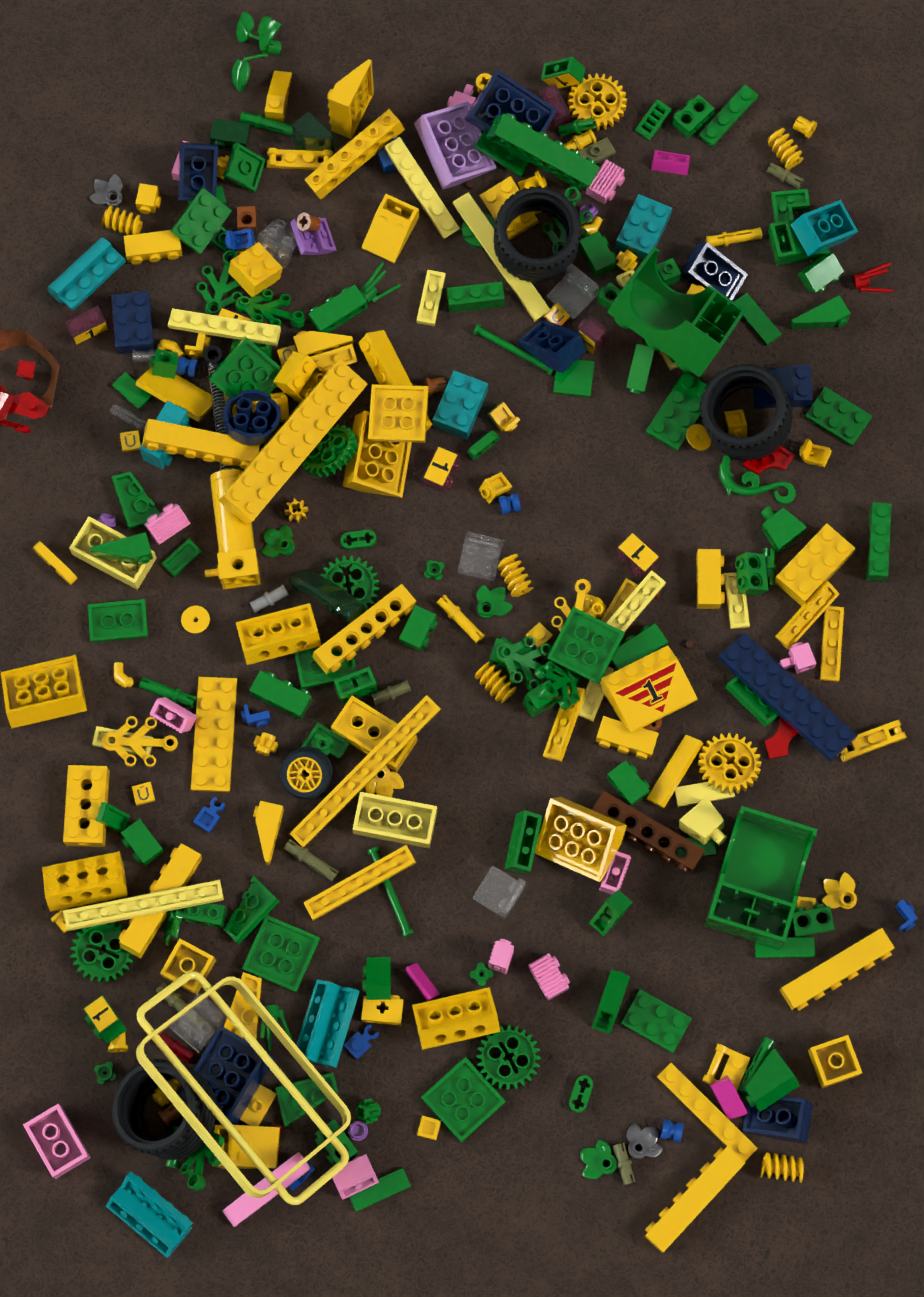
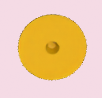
[686,424,711,451]
[181,606,210,633]

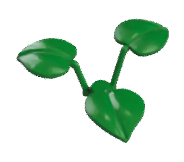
[232,12,281,93]

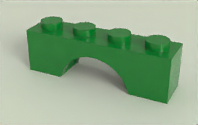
[866,502,892,582]

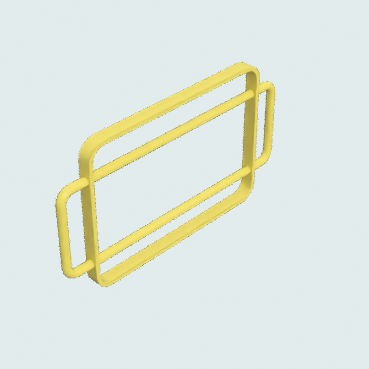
[136,971,351,1205]

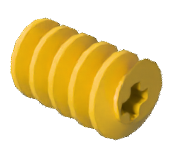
[767,128,803,169]
[101,205,143,235]
[498,554,533,597]
[475,661,517,703]
[761,1152,804,1183]

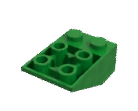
[768,220,830,266]

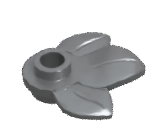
[90,174,123,207]
[626,1123,663,1159]

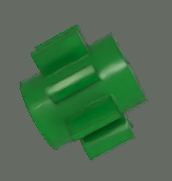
[356,1098,381,1124]

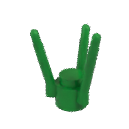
[360,262,401,303]
[260,1005,292,1052]

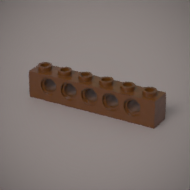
[592,791,705,874]

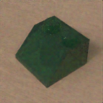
[292,111,334,152]

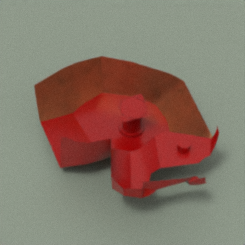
[0,329,60,433]

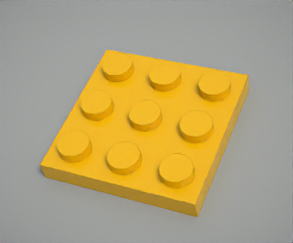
[368,384,429,443]

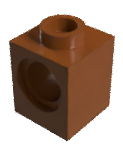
[237,206,257,233]

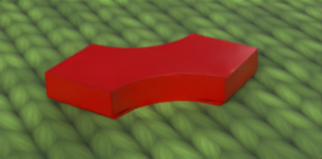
[743,446,795,476]
[764,717,799,760]

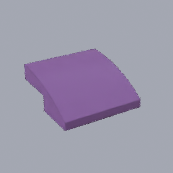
[290,217,337,255]

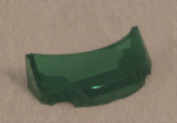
[288,569,365,624]

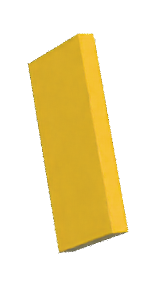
[136,367,214,422]

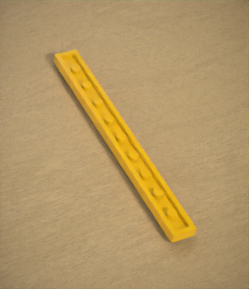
[290,695,441,847]

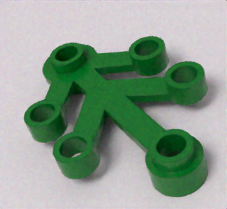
[542,187,593,255]
[196,250,243,316]
[235,289,306,328]
[495,636,562,691]
[535,661,581,710]
[180,1129,225,1191]

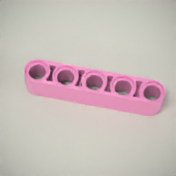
[222,1152,311,1227]

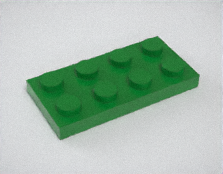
[645,371,708,451]

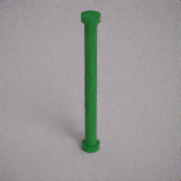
[473,324,554,376]
[367,847,414,938]

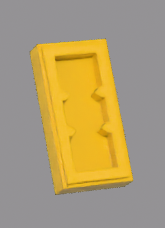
[240,1084,277,1126]

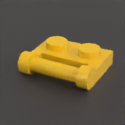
[702,1044,750,1091]

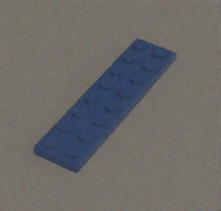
[718,633,858,762]

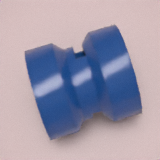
[176,356,198,378]
[498,493,521,515]
[660,1119,684,1143]

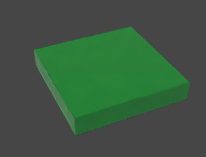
[223,143,266,193]
[553,359,594,398]

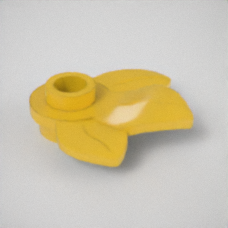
[365,766,404,797]
[822,872,857,909]

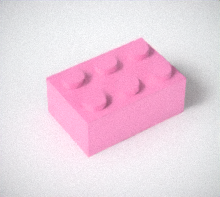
[23,1104,91,1179]

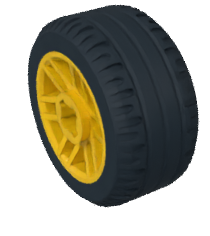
[280,747,333,800]

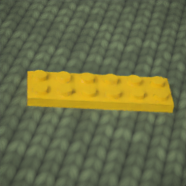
[191,677,237,792]

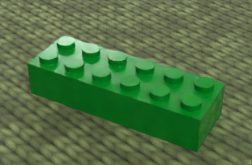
[486,113,600,190]

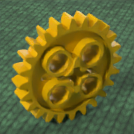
[568,73,627,131]
[698,733,762,795]

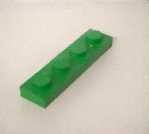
[698,85,759,147]

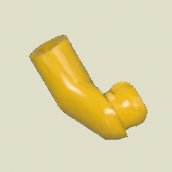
[157,339,185,358]
[114,662,134,688]

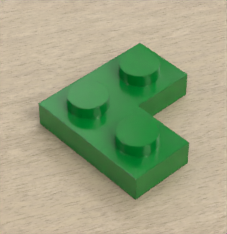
[771,189,810,222]
[301,722,350,760]

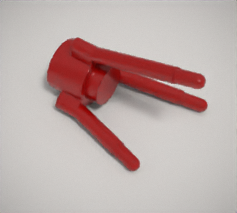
[853,262,894,293]

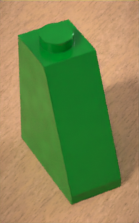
[626,342,655,394]
[591,970,630,1034]
[744,1049,800,1112]

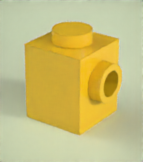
[135,183,161,214]

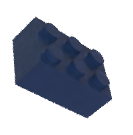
[112,291,155,354]

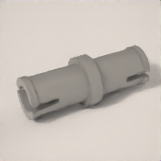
[249,585,288,613]

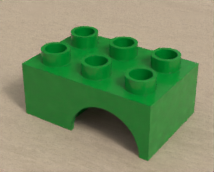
[607,246,746,378]
[704,806,818,950]

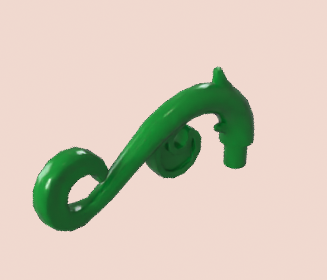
[719,455,796,505]

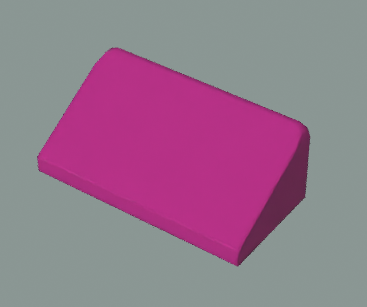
[651,150,690,175]
[405,963,440,1001]
[710,1076,748,1119]

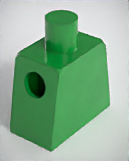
[760,506,807,554]
[522,680,562,719]

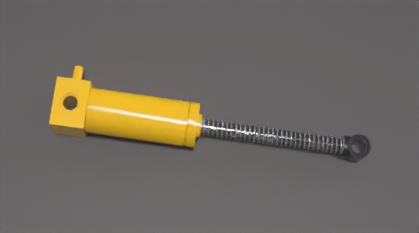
[204,345,261,590]

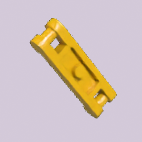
[267,148,333,170]
[840,720,907,762]

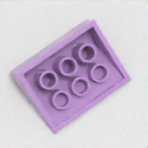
[414,102,497,190]

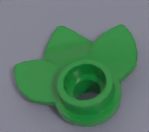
[261,525,295,558]
[476,585,512,618]
[163,909,183,946]
[580,1140,617,1179]

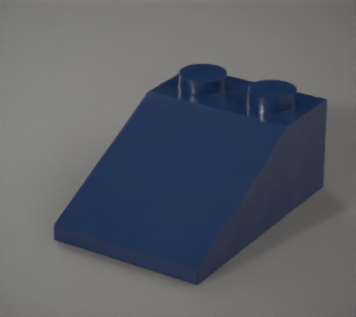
[178,142,218,201]
[680,242,748,301]
[518,319,587,373]
[753,365,813,408]
[742,1096,813,1144]

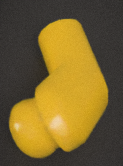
[581,216,603,237]

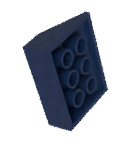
[464,70,558,133]
[179,1026,275,1125]

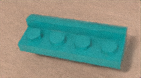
[47,237,126,311]
[296,980,360,1068]
[106,1172,193,1258]

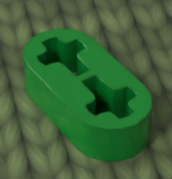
[467,430,500,460]
[341,530,376,551]
[569,1075,593,1113]

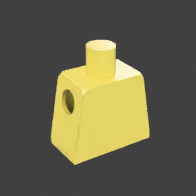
[679,797,727,845]

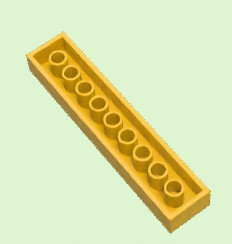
[218,359,368,525]

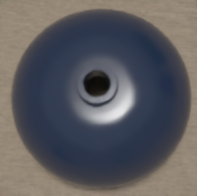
[223,390,281,446]

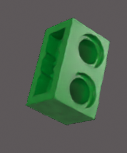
[672,95,715,139]
[735,552,768,596]
[333,667,377,705]
[589,890,633,936]
[182,903,227,929]
[791,904,835,937]
[315,1119,358,1166]

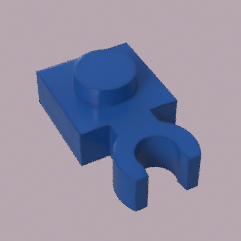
[193,797,226,834]
[343,1024,379,1060]

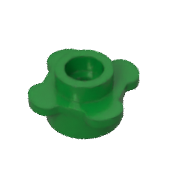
[424,560,445,580]
[311,734,333,756]
[470,962,493,986]
[94,1062,116,1084]

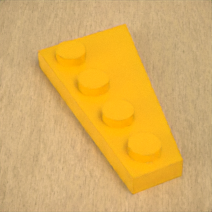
[224,972,262,1039]

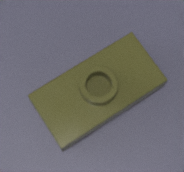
[578,137,616,163]

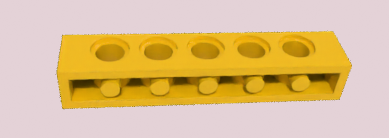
[304,109,405,200]
[312,584,416,674]

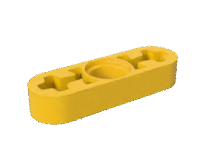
[33,541,78,585]

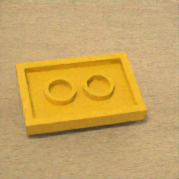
[479,176,539,240]

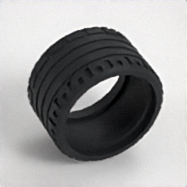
[493,186,581,283]
[700,364,793,461]
[112,1059,217,1160]

